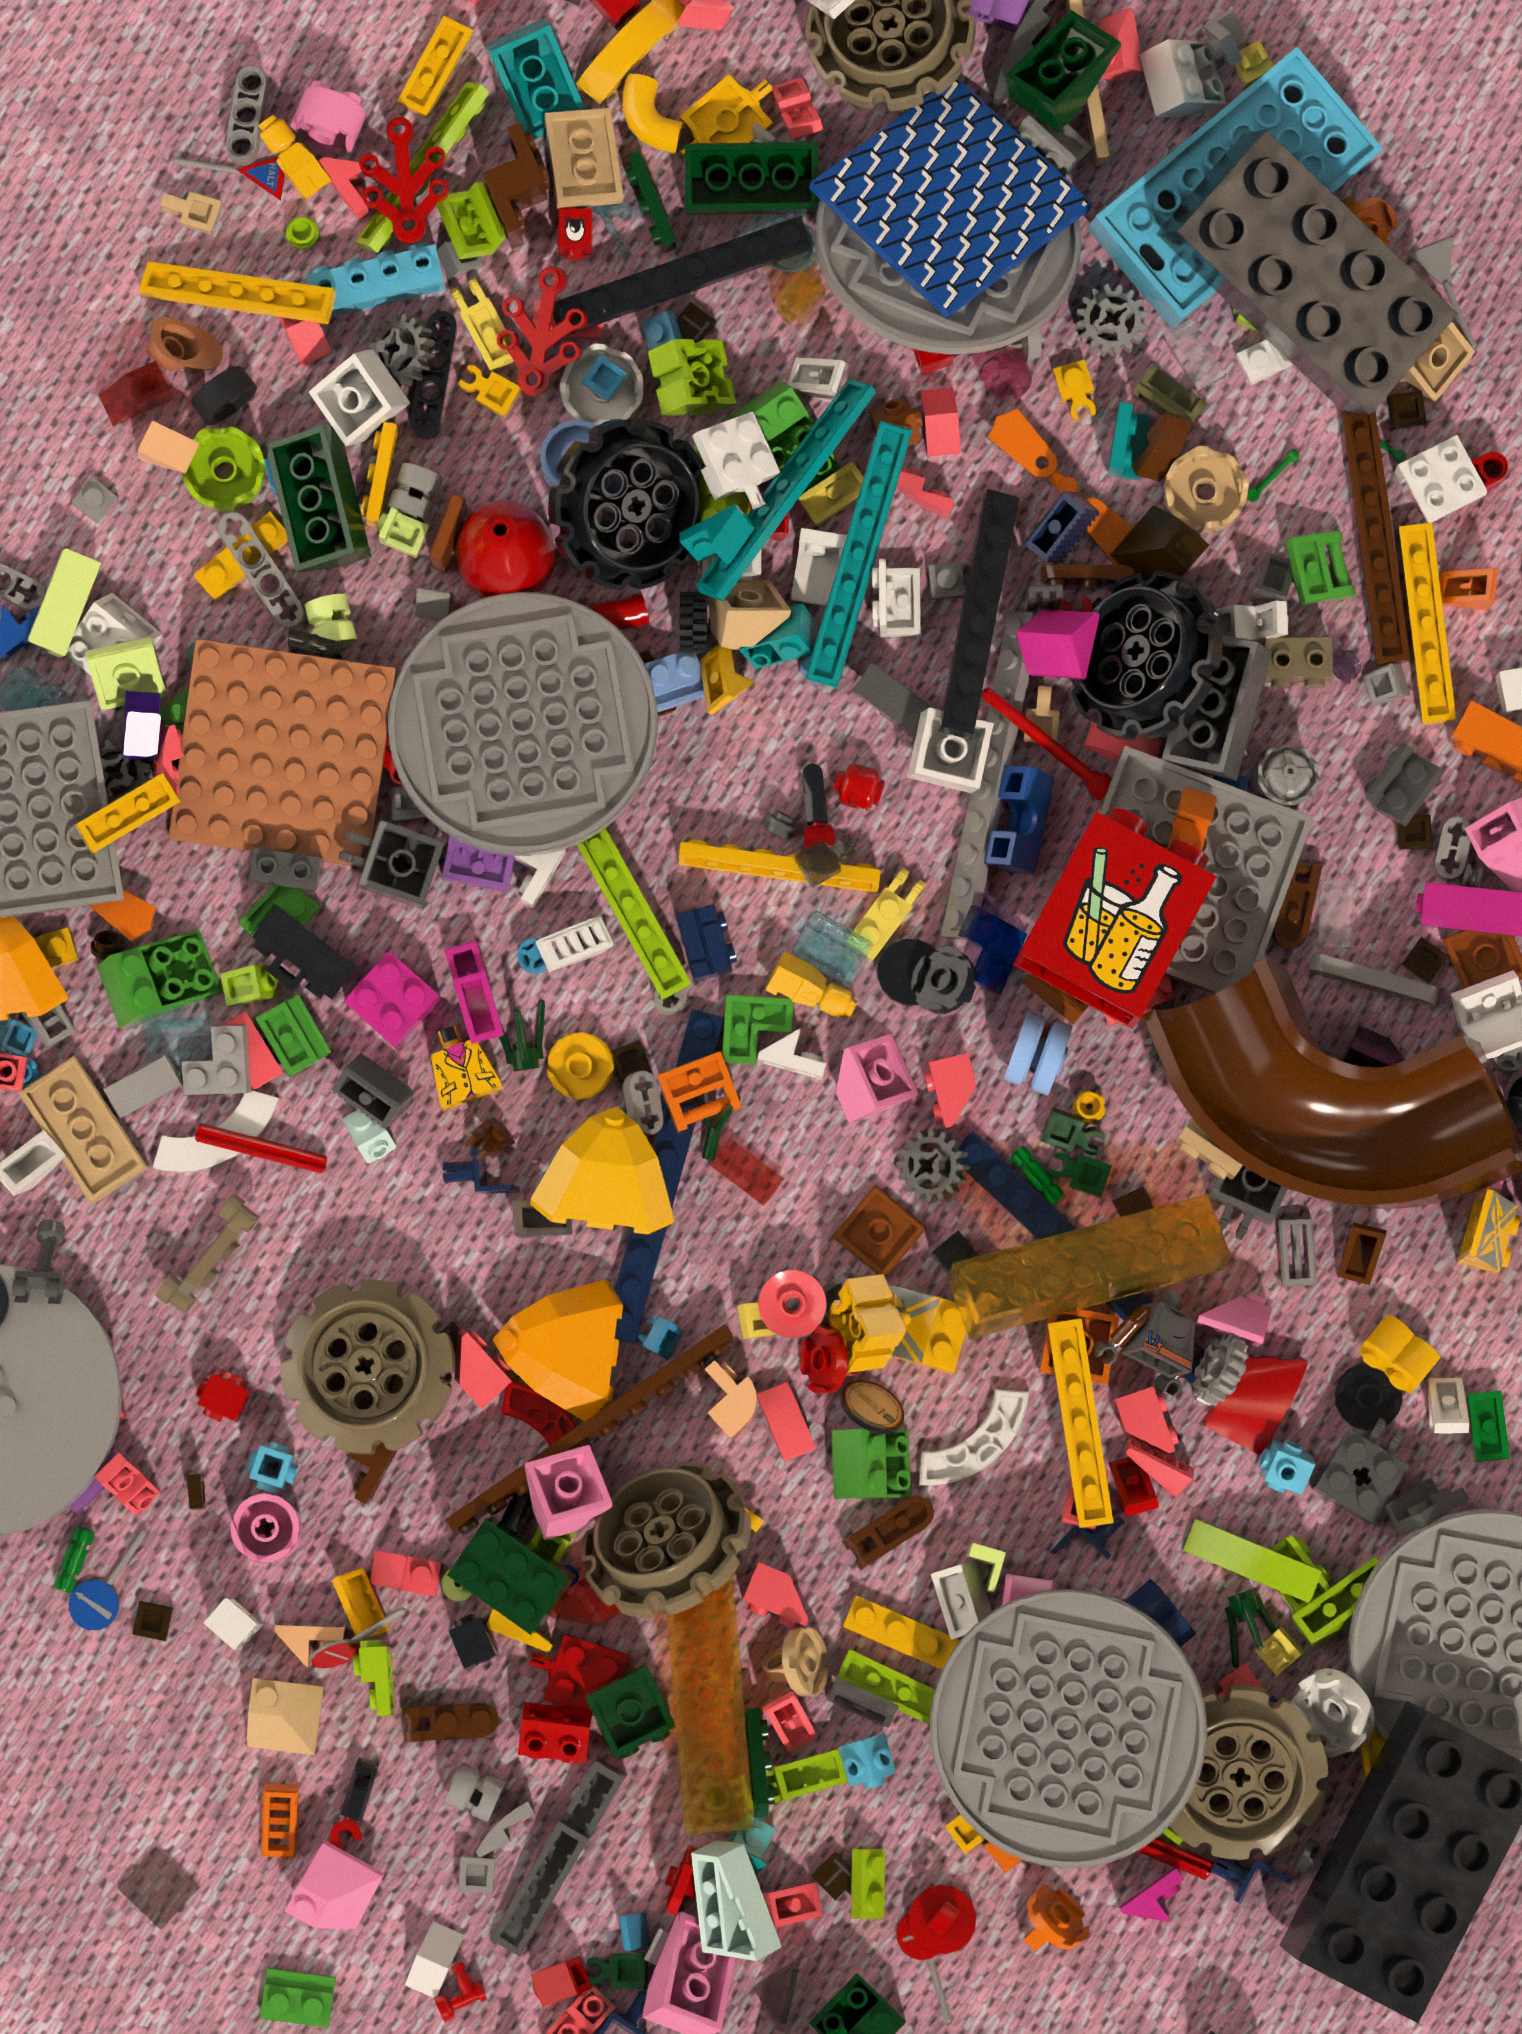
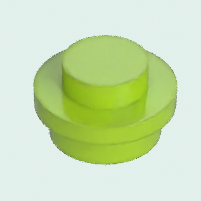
[286,216,319,250]

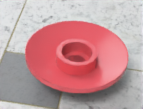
[758,1270,827,1338]

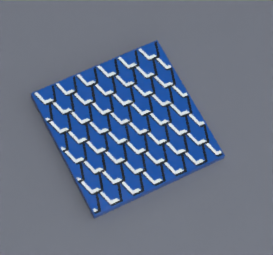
[809,78,1092,319]

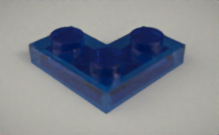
[958,905,1028,995]

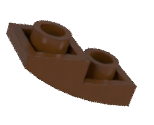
[1131,411,1192,481]

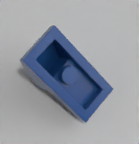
[0,605,39,661]

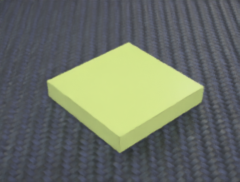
[85,637,167,711]

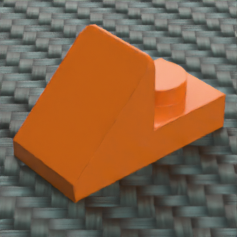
[1166,787,1217,851]

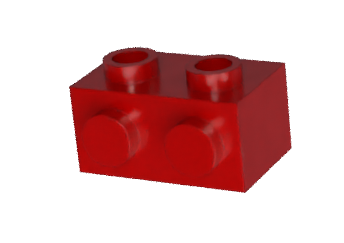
[518,1702,592,1764]

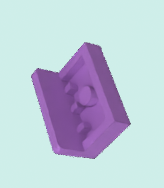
[442,835,515,892]

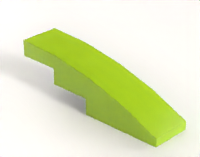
[1183,1518,1322,1603]
[703,1749,848,1821]

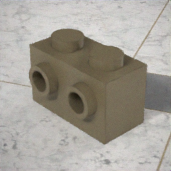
[1262,637,1333,689]

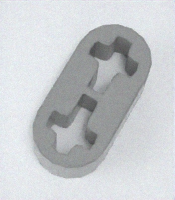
[1434,817,1471,881]
[623,1071,663,1136]

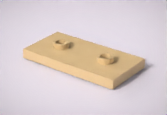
[18,1055,149,1205]

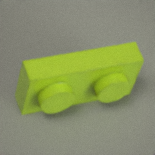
[851,1849,886,1919]

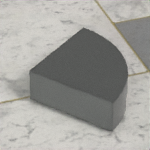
[1292,1838,1320,1874]

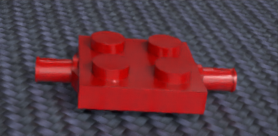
[529,1633,630,1716]

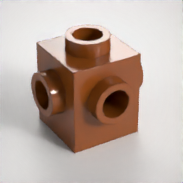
[868,397,923,447]

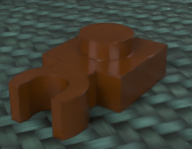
[464,1117,515,1160]

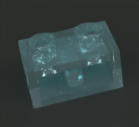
[0,665,70,711]

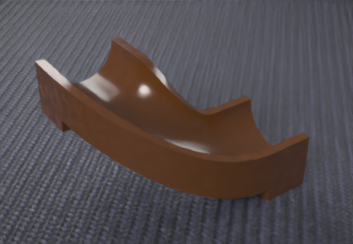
[1143,958,1522,1209]

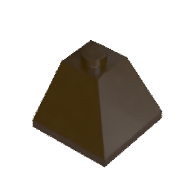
[1109,505,1209,578]

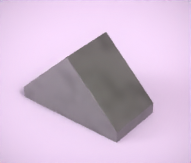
[1249,552,1293,605]
[512,1200,573,1239]

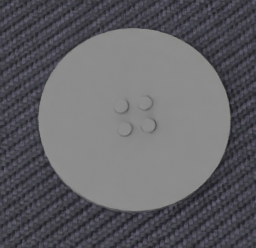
[815,200,1082,354]
[388,592,658,856]
[0,1264,122,1536]
[1348,1509,1522,1761]
[930,1589,1207,1868]

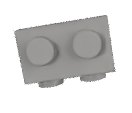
[1017,115,1093,177]

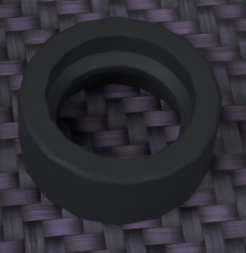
[191,366,257,425]

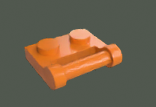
[656,1051,741,1132]

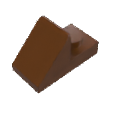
[346,1443,398,1506]

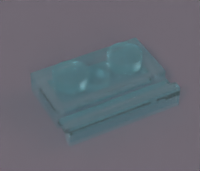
[791,910,874,987]

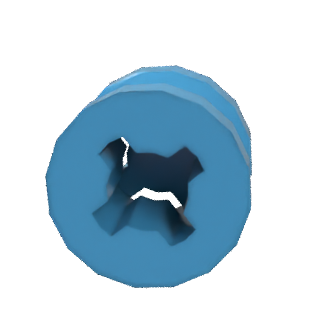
[517,938,547,974]

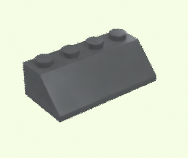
[1162,635,1272,781]

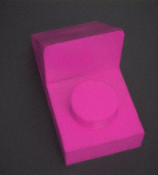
[1118,1867,1184,1922]

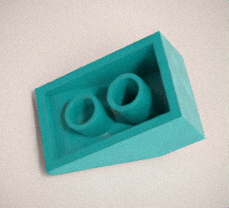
[483,18,586,140]

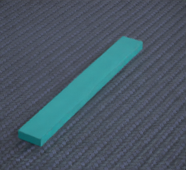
[695,378,876,601]
[805,421,913,689]

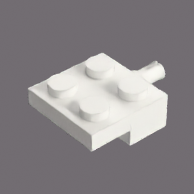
[692,411,780,510]

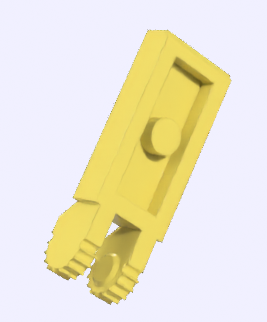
[450,278,514,373]
[846,867,927,961]

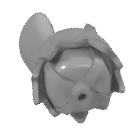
[1250,743,1320,806]

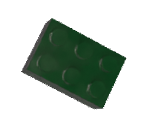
[447,1517,576,1635]

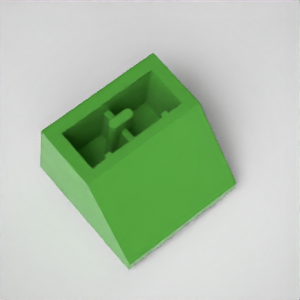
[832,1428,911,1499]

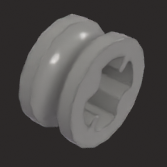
[653,990,684,1016]

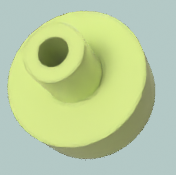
[441,1569,473,1601]

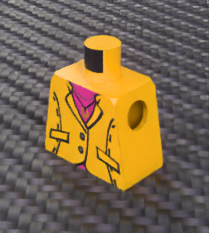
[431,1026,503,1111]

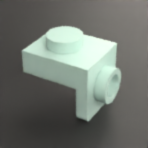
[342,1109,396,1164]

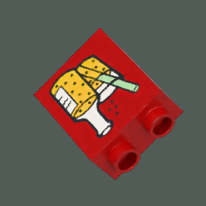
[1013,807,1217,1029]

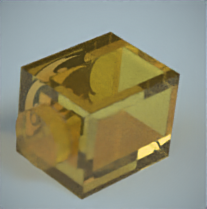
[775,268,826,326]

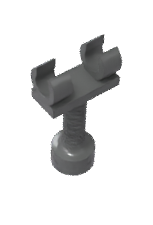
[12,1220,65,1304]

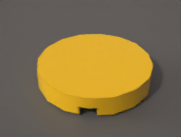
[547,1032,615,1100]

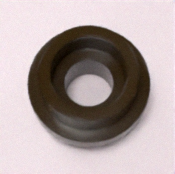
[91,931,125,960]

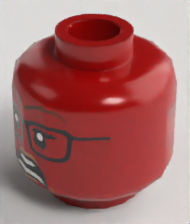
[834,763,885,811]

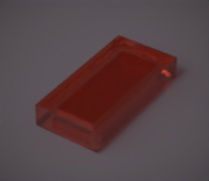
[710,1138,784,1206]

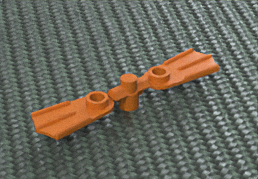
[988,408,1133,565]
[89,890,157,942]

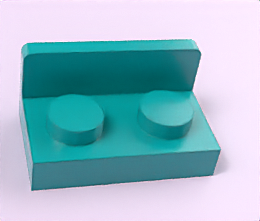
[1107,402,1150,480]

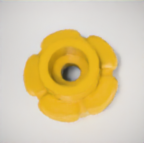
[1072,1090,1106,1123]

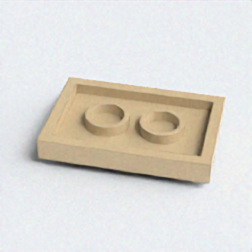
[544,108,624,209]

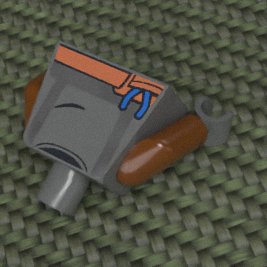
[1092,1290,1199,1396]

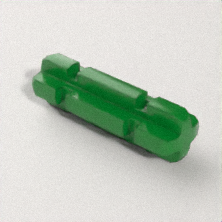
[1011,1146,1064,1205]
[54,1526,95,1593]

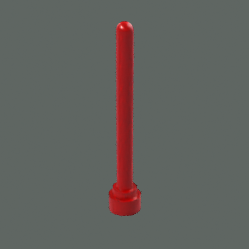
[981,688,1112,801]

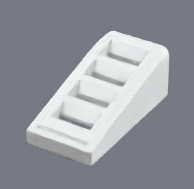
[535,916,613,972]

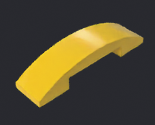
[576,0,685,106]

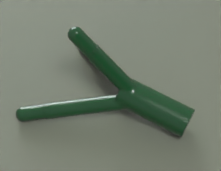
[695,1095,741,1161]

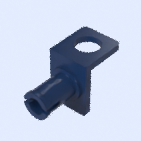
[442,1146,520,1194]
[1050,1508,1125,1560]
[1211,1857,1293,1904]
[598,1990,647,2034]

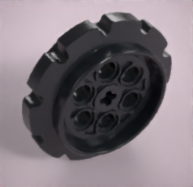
[548,418,703,590]
[1071,571,1223,741]

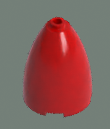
[455,500,556,598]

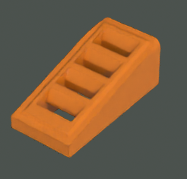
[261,1783,299,1858]

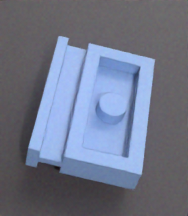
[645,652,705,712]

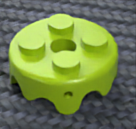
[182,427,266,512]

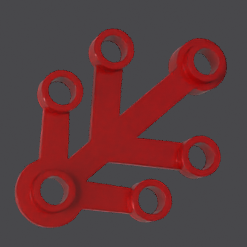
[359,117,449,244]
[496,266,588,396]

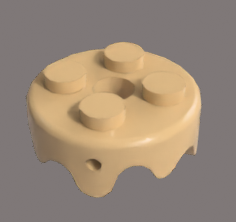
[1163,446,1249,533]

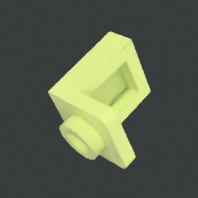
[376,507,430,558]

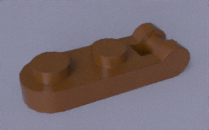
[1040,564,1135,590]
[1273,857,1323,950]
[842,1496,934,1570]
[402,1703,499,1742]

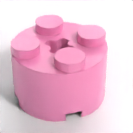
[290,81,366,154]
[231,1493,303,1563]

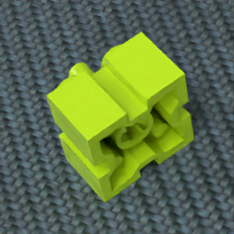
[648,339,736,416]

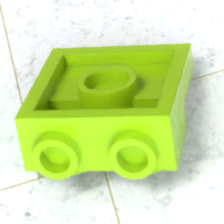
[353,1640,395,1716]

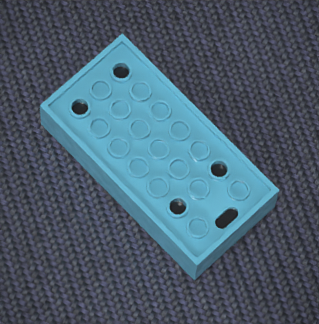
[1086,47,1383,330]

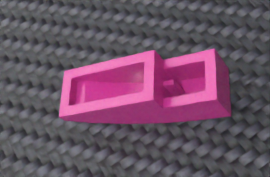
[444,941,504,1045]

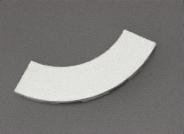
[153,1091,279,1173]
[919,1389,1029,1486]

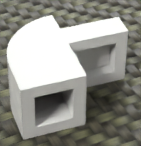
[1214,600,1288,644]

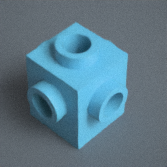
[1258,1440,1316,1495]
[247,1442,299,1493]
[838,1733,896,1790]

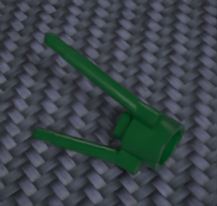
[499,999,545,1072]
[1224,1589,1277,1669]

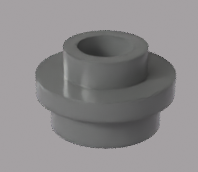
[764,810,796,839]

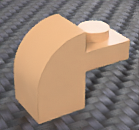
[705,1360,757,1439]

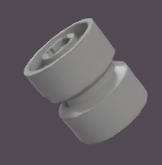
[387,463,443,523]
[444,1763,506,1823]

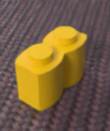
[1358,1314,1441,1394]

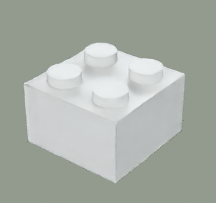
[309,349,410,446]
[907,707,994,793]

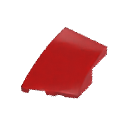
[1202,1355,1308,1456]

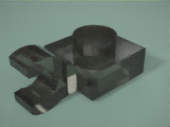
[794,834,857,888]

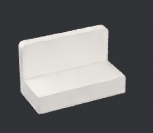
[931,1561,992,1640]

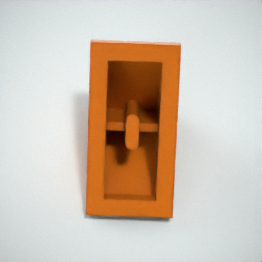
[1440,568,1498,611]

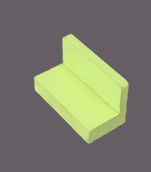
[967,1543,1006,1594]

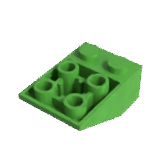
[726,380,842,495]
[97,930,223,1029]

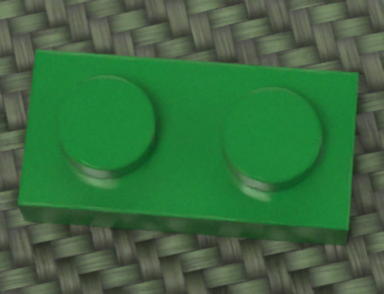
[1466,1391,1510,1463]

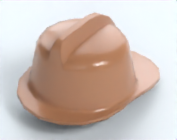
[146,317,223,372]

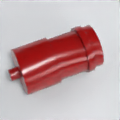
[587,594,650,630]

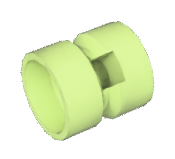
[305,594,358,652]

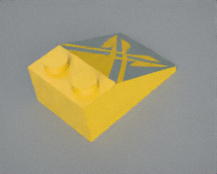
[1457,1189,1521,1274]
[888,1284,973,1375]

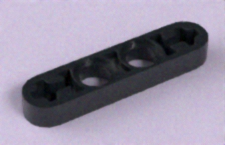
[410,311,457,439]

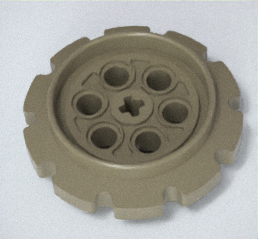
[806,0,976,111]
[281,1279,455,1455]
[581,1462,751,1618]
[1170,1685,1328,1860]

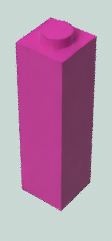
[1415,882,1522,936]

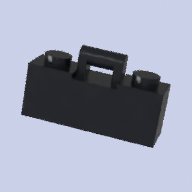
[249,904,357,1000]

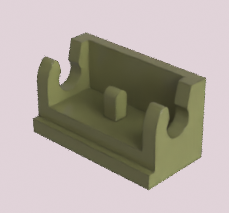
[1132,364,1208,426]

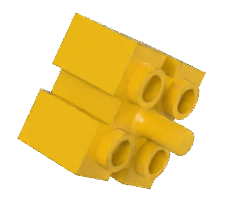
[826,1274,911,1373]

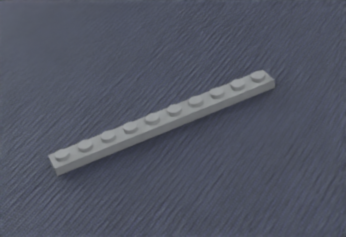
[941,612,1036,941]

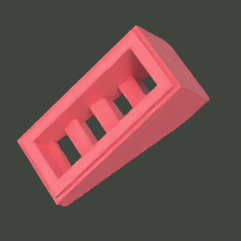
[1126,1436,1194,1497]

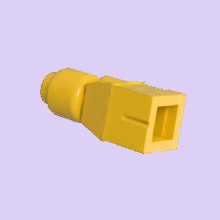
[258,114,332,200]
[766,951,858,1019]

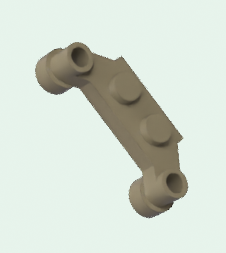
[155,1193,260,1314]

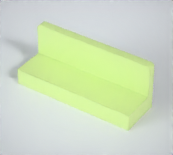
[28,549,101,658]

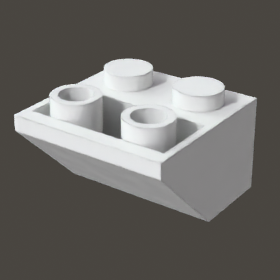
[1139,39,1227,118]

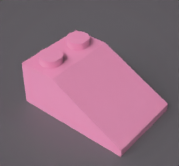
[642,1911,735,2034]

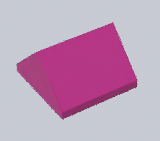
[1016,610,1100,679]

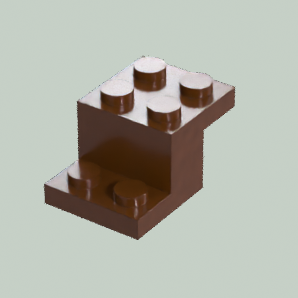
[483,122,551,249]

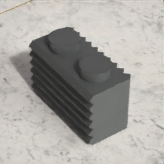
[332,1053,415,1129]

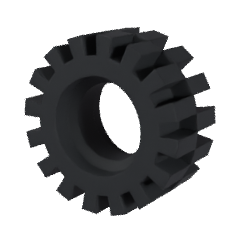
[680,592,707,652]

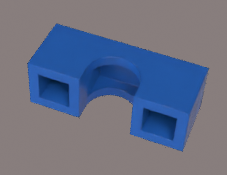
[984,765,1055,875]

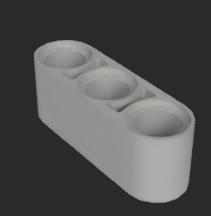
[226,66,269,167]

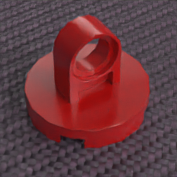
[800,1326,862,1394]
[908,1885,977,1954]

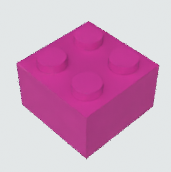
[344,951,441,1050]

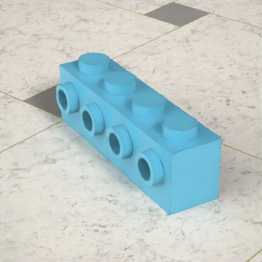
[305,243,446,318]

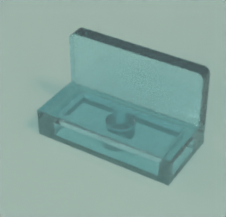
[142,1019,213,1065]

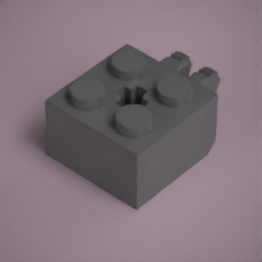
[338,821,445,908]
[1207,1165,1287,1240]
[1312,1418,1409,1525]

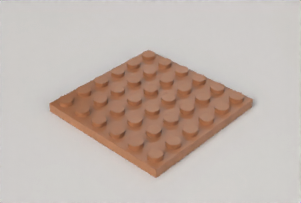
[169,639,397,867]

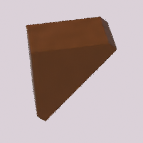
[1337,1222,1387,1285]

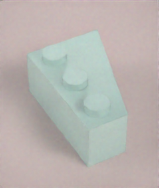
[691,1840,782,1961]

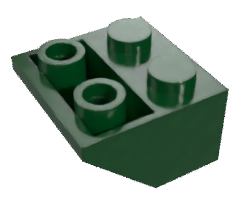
[809,1973,906,2034]

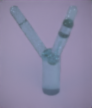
[586,205,642,257]

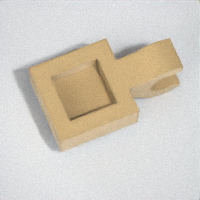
[160,191,222,235]
[1023,686,1060,744]

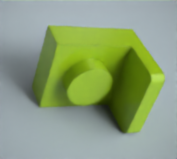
[220,964,277,1007]

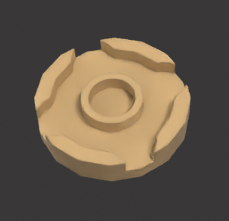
[761,1627,829,1697]

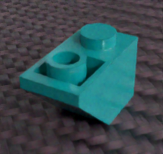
[739,604,818,669]

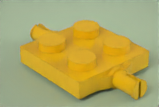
[679,74,773,158]

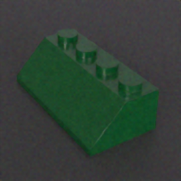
[685,142,819,215]
[265,424,371,573]

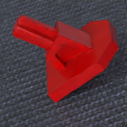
[664,1844,698,1916]

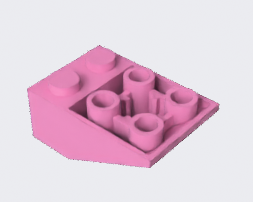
[1465,797,1522,893]

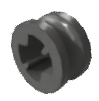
[1459,862,1484,888]

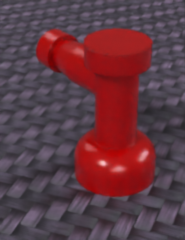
[434,1961,487,2023]

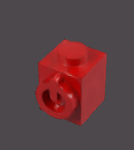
[196,1368,252,1423]

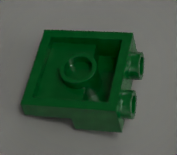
[584,1664,676,1758]

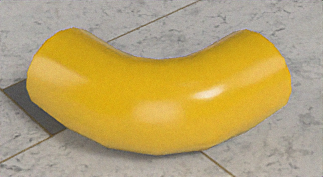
[622,74,683,154]

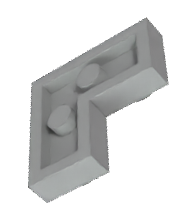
[181,1024,252,1095]

